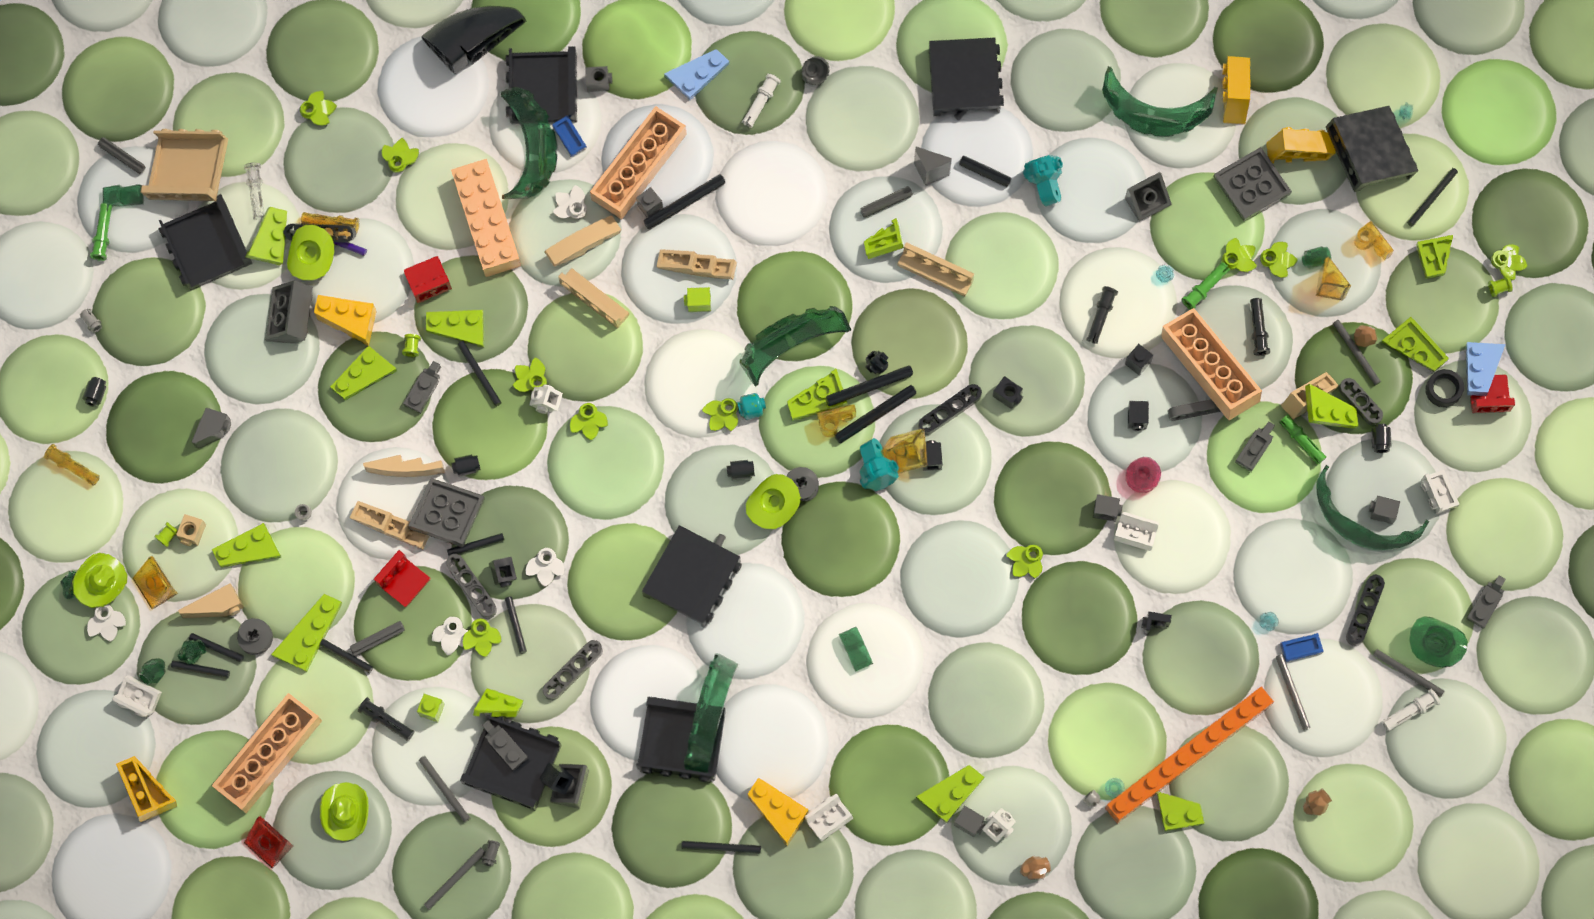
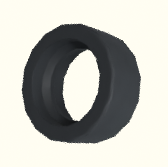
[1425,369,1464,408]

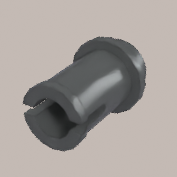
[481,840,500,867]

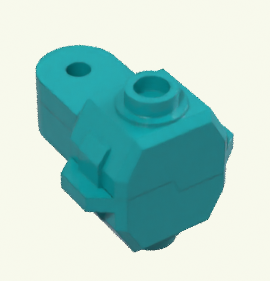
[1023,155,1063,206]
[859,438,899,491]

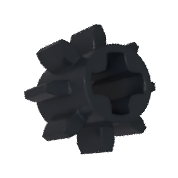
[866,351,889,374]

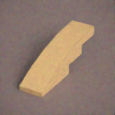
[545,215,621,267]
[656,249,737,280]
[363,455,445,477]
[350,501,429,550]

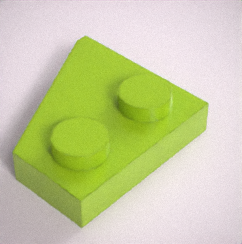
[1416,235,1453,279]
[473,688,523,717]

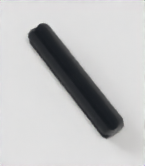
[959,155,1011,187]

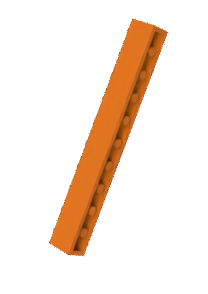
[1105,686,1274,824]

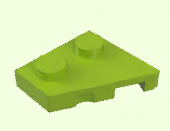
[864,218,904,259]
[1157,792,1204,831]

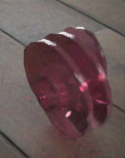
[1126,457,1161,493]

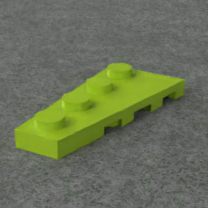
[271,594,342,672]

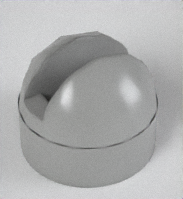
[295,504,312,520]
[1083,789,1100,807]

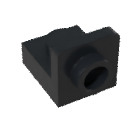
[1141,611,1172,635]

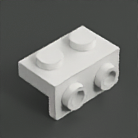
[1421,470,1459,514]
[1114,512,1159,551]
[112,675,162,717]
[805,794,853,842]

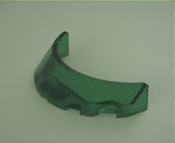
[1102,66,1218,137]
[501,87,557,199]
[740,306,851,387]
[1316,465,1429,550]
[684,653,739,773]

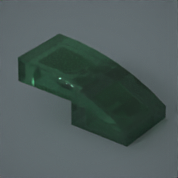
[103,184,144,206]
[838,627,873,672]

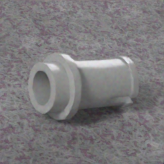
[80,308,102,333]

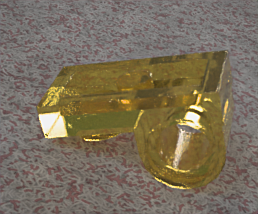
[1354,221,1394,261]
[817,404,856,437]

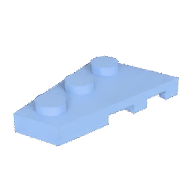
[664,49,729,100]
[1466,342,1505,396]

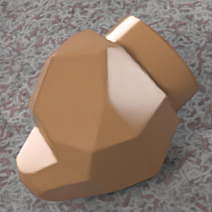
[1354,325,1377,347]
[1303,788,1332,816]
[1020,856,1051,880]

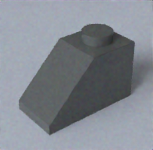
[192,407,231,448]

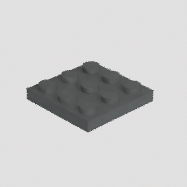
[1213,147,1292,221]
[409,478,485,547]

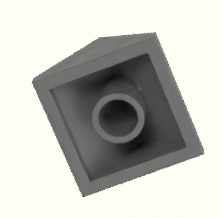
[914,147,952,186]
[1125,172,1172,221]
[550,764,589,809]

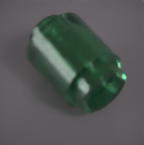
[1302,246,1331,269]

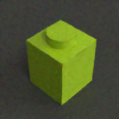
[684,287,711,312]
[417,694,445,722]

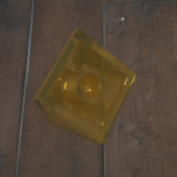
[1316,256,1351,301]
[881,428,927,474]
[132,556,178,609]

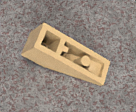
[1281,372,1339,420]
[178,583,244,618]

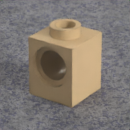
[176,514,206,546]

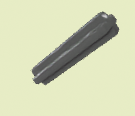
[98,137,146,174]
[860,186,913,218]
[350,621,405,656]

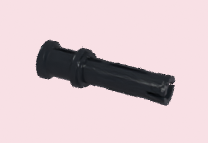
[1086,286,1118,344]
[1250,298,1271,356]
[357,697,415,741]

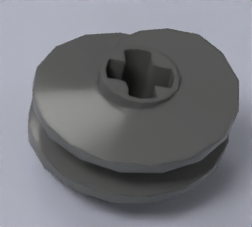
[787,467,819,501]
[237,618,273,655]

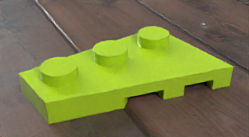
[245,207,287,265]
[426,310,484,348]
[1382,317,1449,372]
[330,346,397,401]
[787,369,847,421]
[1305,384,1358,429]
[212,523,281,568]
[916,765,984,823]

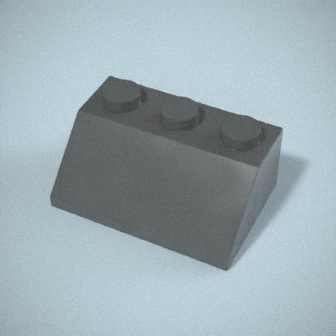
[265,280,313,343]

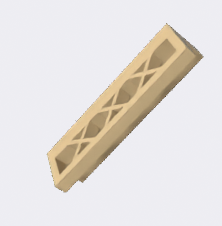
[897,242,974,297]
[558,268,630,329]

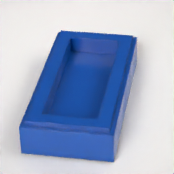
[552,115,587,157]
[1280,633,1324,662]

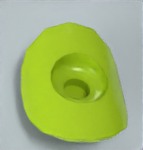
[287,225,334,280]
[746,474,801,529]
[72,552,128,608]
[320,782,369,841]

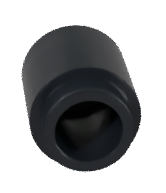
[82,377,106,407]
[1371,424,1392,453]
[451,454,481,477]
[726,460,755,481]

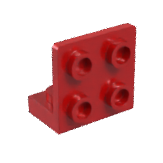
[404,256,452,303]
[1470,374,1515,413]
[374,550,430,607]

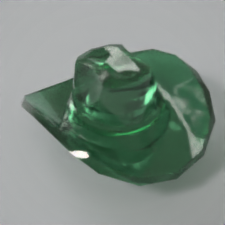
[1409,616,1468,668]

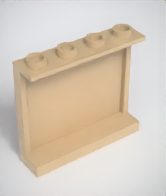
[141,129,228,201]

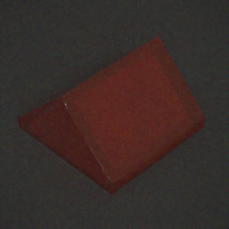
[244,816,293,868]

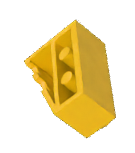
[1222,56,1250,124]
[1266,127,1336,163]
[314,295,377,346]
[116,756,177,822]
[748,777,809,846]

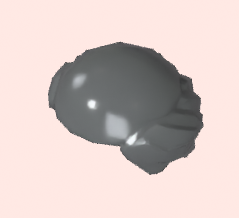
[802,56,830,85]

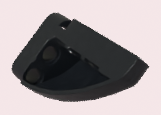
[421,6,526,74]

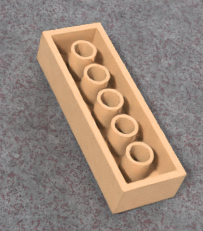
[590,106,687,220]
[451,159,521,277]
[1161,308,1262,420]
[212,693,322,814]

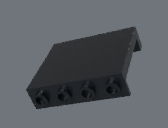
[929,37,1004,117]
[506,46,577,124]
[1325,106,1418,192]
[158,194,253,291]
[642,525,742,628]
[636,696,726,783]
[460,715,562,811]

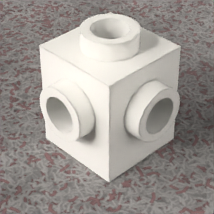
[529,385,563,414]
[982,808,1016,843]

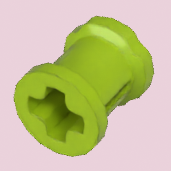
[1488,276,1513,297]
[402,334,421,357]
[154,522,178,547]

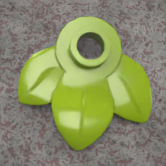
[300,91,337,126]
[382,138,419,173]
[1222,238,1257,272]
[1260,242,1298,278]
[1491,244,1527,280]
[513,358,547,392]
[702,398,738,431]
[570,403,608,440]
[1006,545,1043,578]
[462,619,501,657]

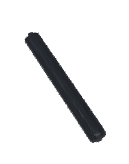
[644,174,725,229]
[825,365,913,406]
[835,385,916,443]

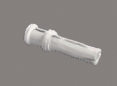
[742,74,781,128]
[1382,689,1440,732]

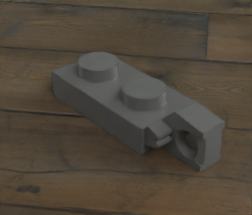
[403,361,441,414]
[1235,421,1275,472]
[1466,575,1506,629]
[482,721,528,771]

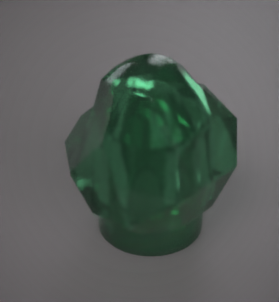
[60,570,76,599]
[177,639,206,664]
[138,658,166,685]

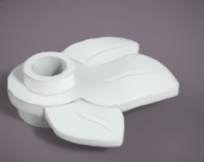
[553,185,587,219]
[526,548,565,586]
[87,604,126,641]
[432,617,467,655]

